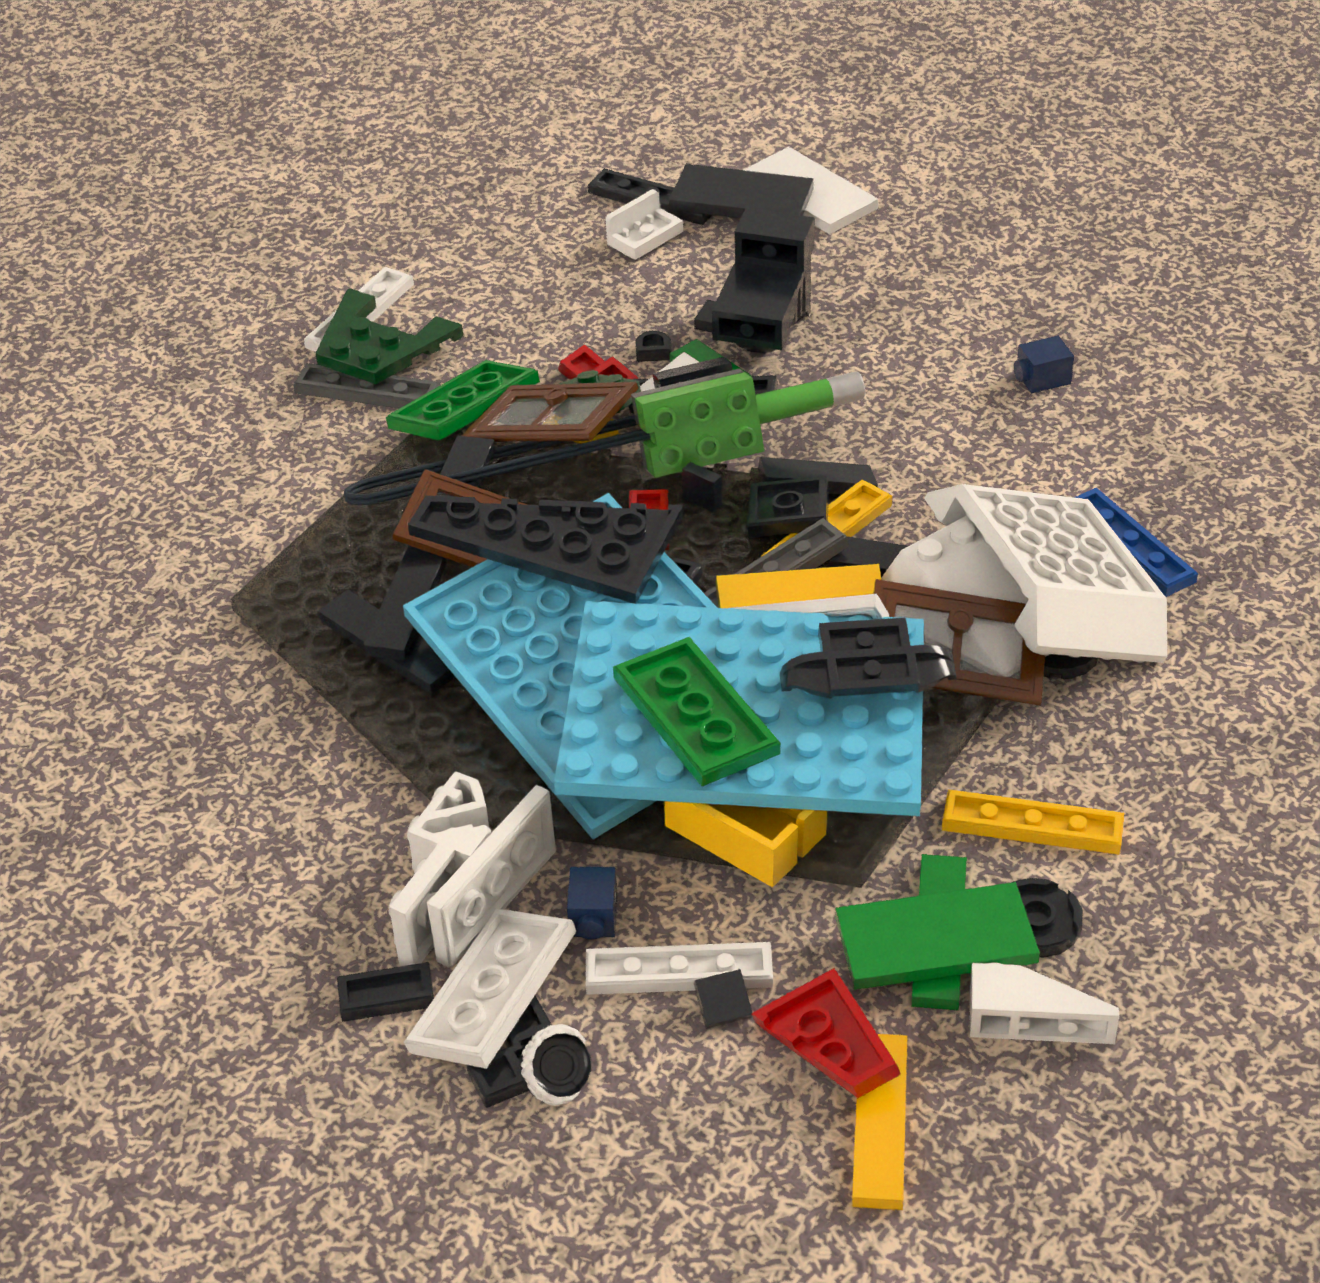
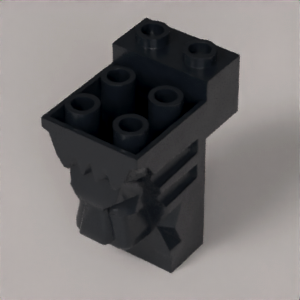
[712,208,815,354]

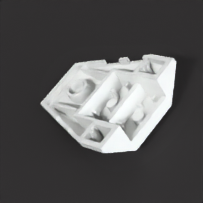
[881,516,1049,677]

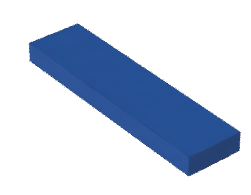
[1074,487,1198,597]

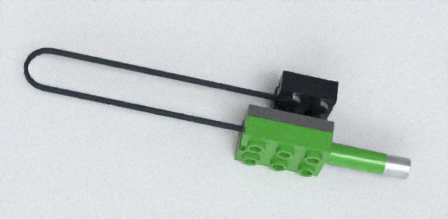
[344,357,865,505]

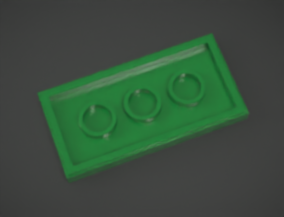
[386,360,540,440]
[613,637,781,787]
[835,882,1040,990]

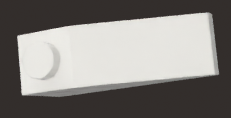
[970,963,1119,1044]

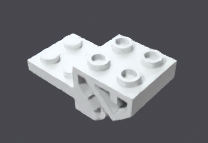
[389,771,491,966]

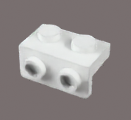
[606,189,683,260]

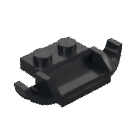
[779,617,957,699]

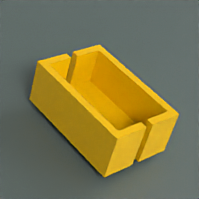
[664,801,827,888]

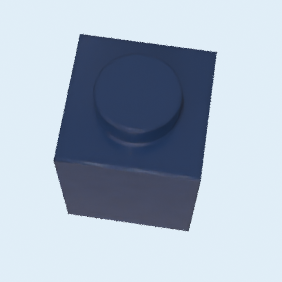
[1014,335,1074,394]
[567,867,618,940]

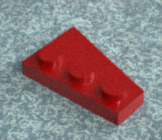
[751,968,901,1098]

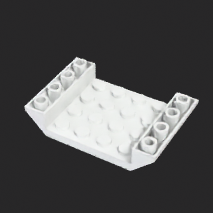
[924,484,1167,663]

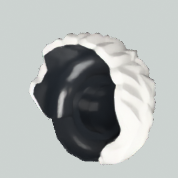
[521,1024,592,1106]

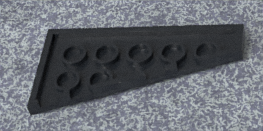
[408,496,684,604]

